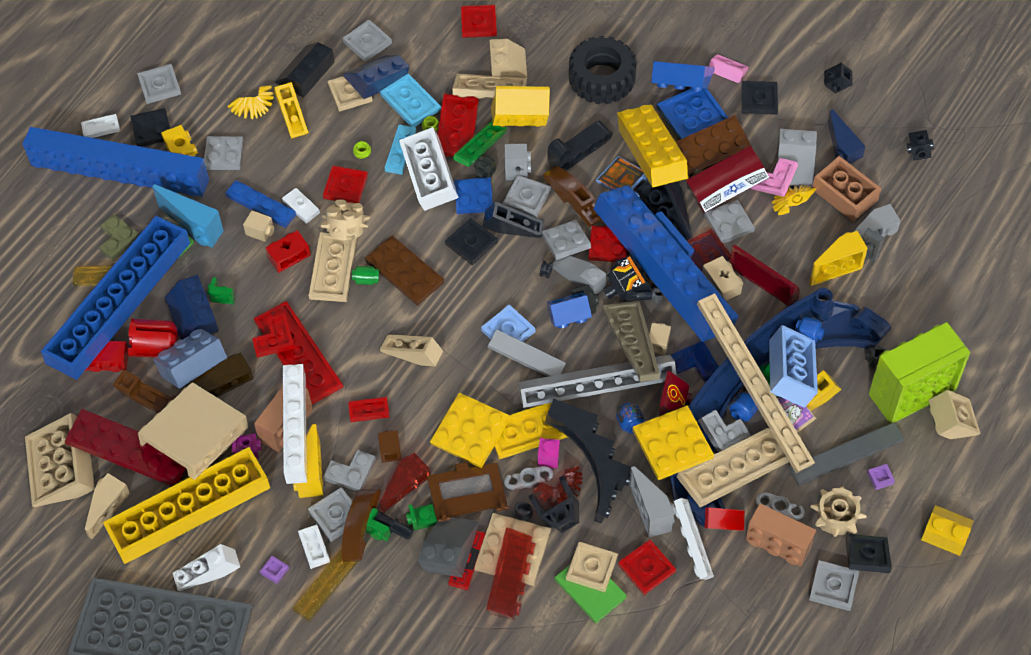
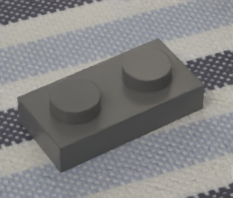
[862,228,884,263]

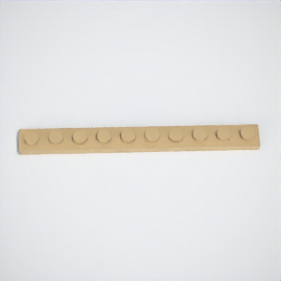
[697,294,815,473]

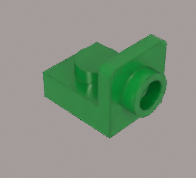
[207,277,235,305]
[406,504,437,531]

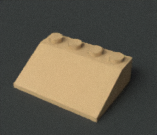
[25,413,95,507]

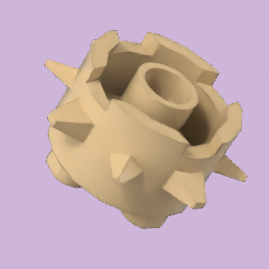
[320,200,370,240]
[810,486,867,537]

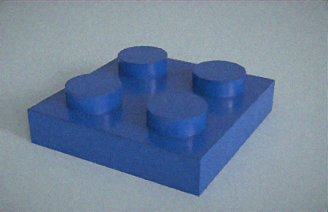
[454,177,493,214]

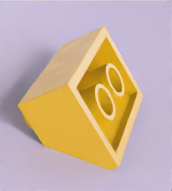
[491,86,550,127]

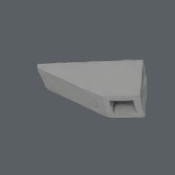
[854,204,901,238]

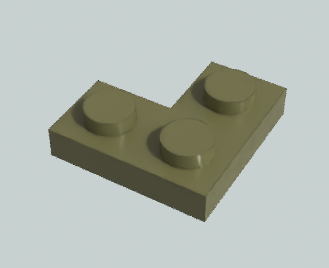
[99,214,139,261]

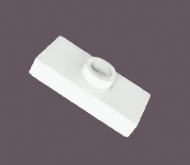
[81,114,120,138]
[282,188,320,223]
[298,524,330,569]

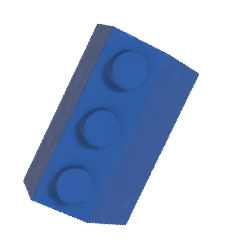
[651,61,715,91]

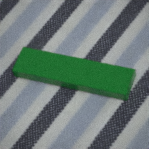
[453,121,507,167]

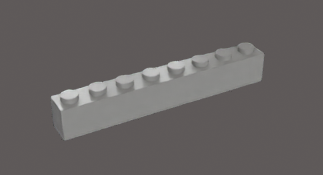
[518,355,677,408]

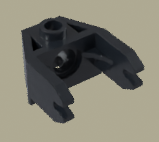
[529,476,579,533]

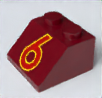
[659,371,692,416]

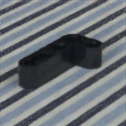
[547,121,613,171]

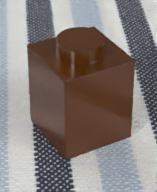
[378,430,402,463]

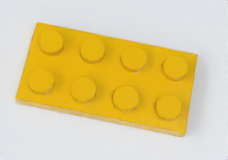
[494,403,567,460]

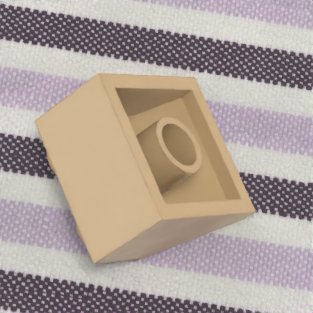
[490,39,527,78]
[929,390,981,439]

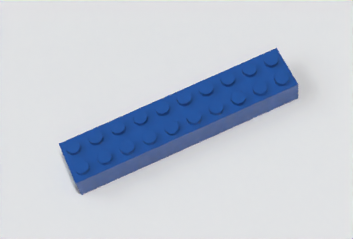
[23,127,209,197]
[594,185,739,342]
[41,216,190,380]

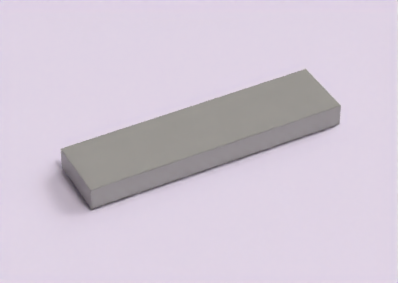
[487,329,566,377]

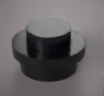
[512,502,533,521]

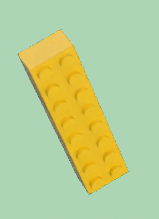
[103,447,270,565]

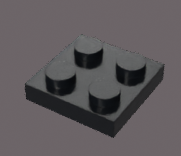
[741,81,778,115]
[130,108,170,147]
[445,218,498,265]
[845,534,892,573]

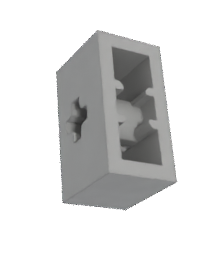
[505,144,531,180]

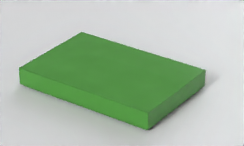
[555,564,627,624]

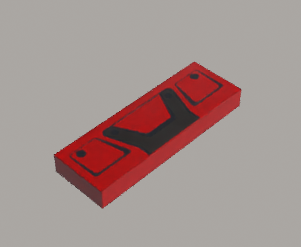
[448,531,486,590]

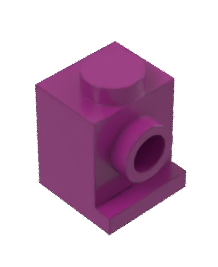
[232,434,262,459]

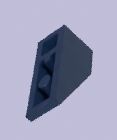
[828,109,866,164]

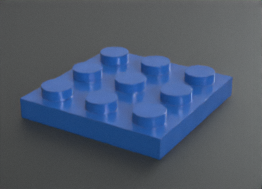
[657,88,728,140]

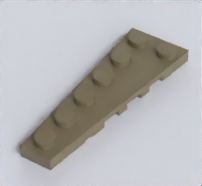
[602,301,660,382]

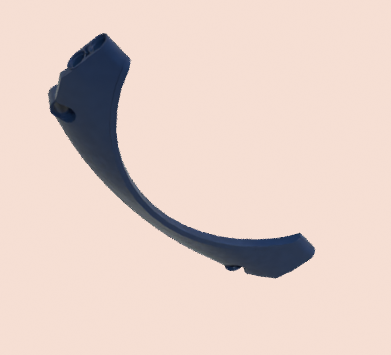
[670,288,891,527]

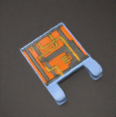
[596,156,648,197]

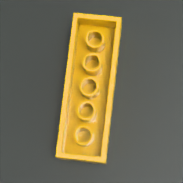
[617,104,688,187]

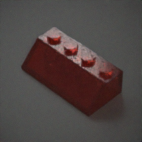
[486,527,536,620]

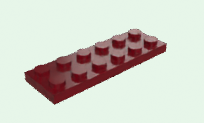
[65,409,186,486]

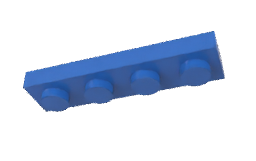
[225,180,296,228]

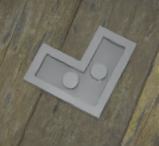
[698,410,751,453]
[323,450,376,493]

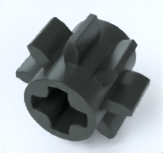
[474,155,497,178]
[865,345,887,369]

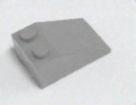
[777,129,817,189]
[629,466,676,538]

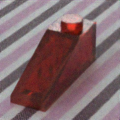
[380,452,430,513]

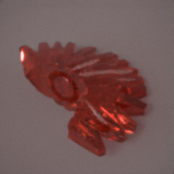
[532,466,583,506]

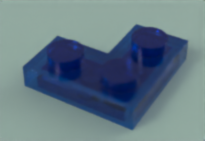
[671,341,719,382]

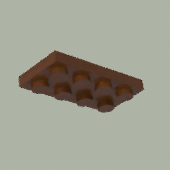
[676,115,752,177]
[365,235,444,306]

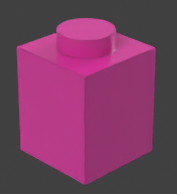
[538,438,560,469]

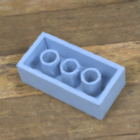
[769,325,818,408]

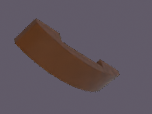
[113,370,176,413]
[341,489,381,562]

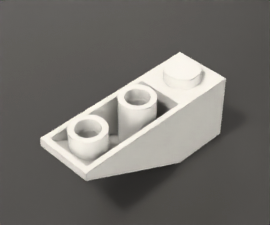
[173,544,240,592]

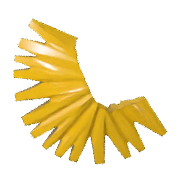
[227,85,273,119]
[772,185,816,215]

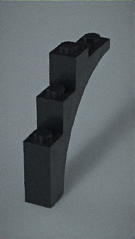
[544,398,631,523]

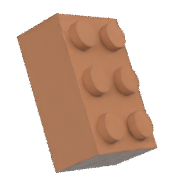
[812,156,881,222]
[254,386,312,453]
[746,503,816,567]

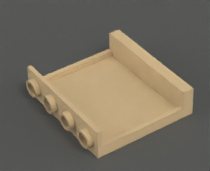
[138,382,248,480]

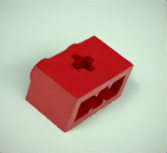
[265,230,311,273]

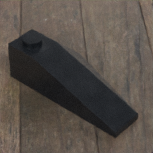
[635,181,693,241]

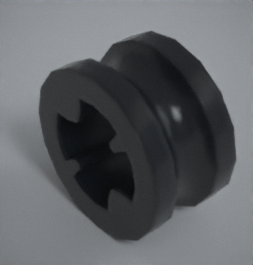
[539,260,553,279]

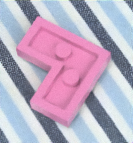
[751,158,798,197]

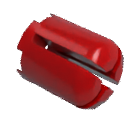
[128,318,178,358]

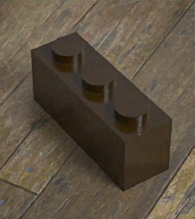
[190,352,254,397]

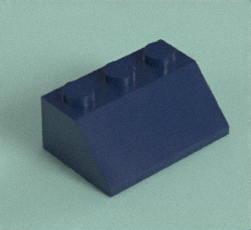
[343,55,410,99]
[165,274,219,340]

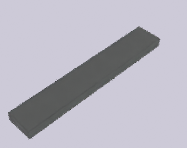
[789,422,904,486]

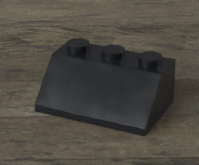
[275,42,335,98]

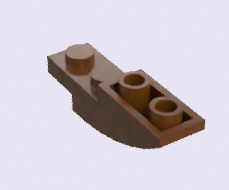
[542,166,602,228]

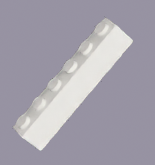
[283,364,307,484]

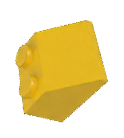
[921,505,974,556]

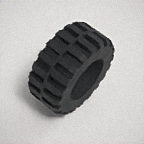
[569,36,636,104]

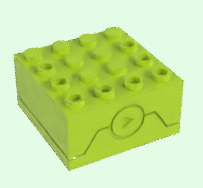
[869,322,970,424]

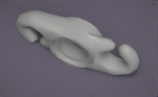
[504,466,554,491]
[755,492,805,520]

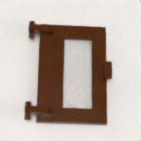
[427,462,509,522]

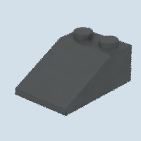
[417,517,479,578]

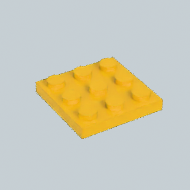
[430,393,511,468]
[632,405,714,480]

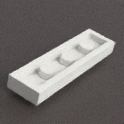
[674,498,714,580]

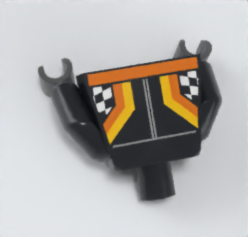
[603,255,663,303]

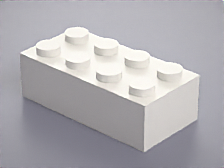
[399,127,459,211]

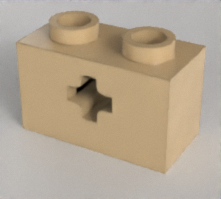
[702,256,743,301]

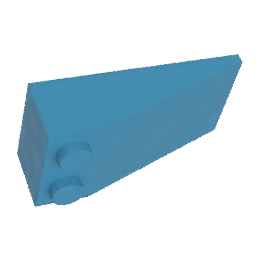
[152,184,224,248]

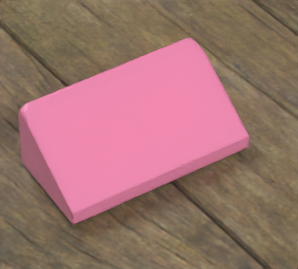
[709,54,749,83]

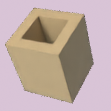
[243,211,274,242]
[649,323,671,355]

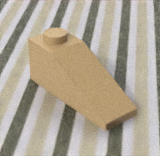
[380,335,443,367]
[85,473,130,539]

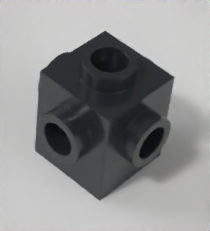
[824,62,853,94]
[907,130,934,161]

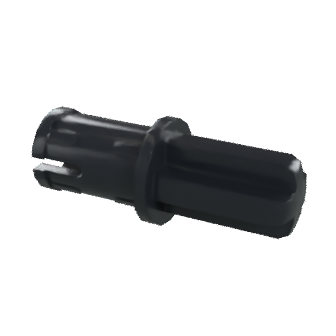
[374,512,414,539]

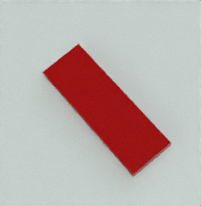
[253,301,344,405]

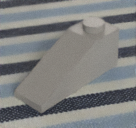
[553,256,606,295]

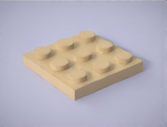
[475,513,551,586]

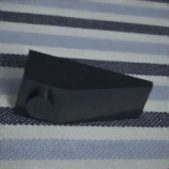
[483,201,544,238]

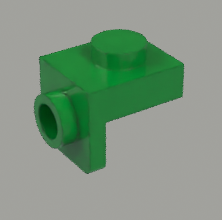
[365,508,391,542]

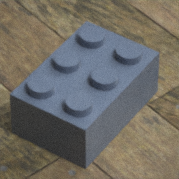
[153,329,227,389]

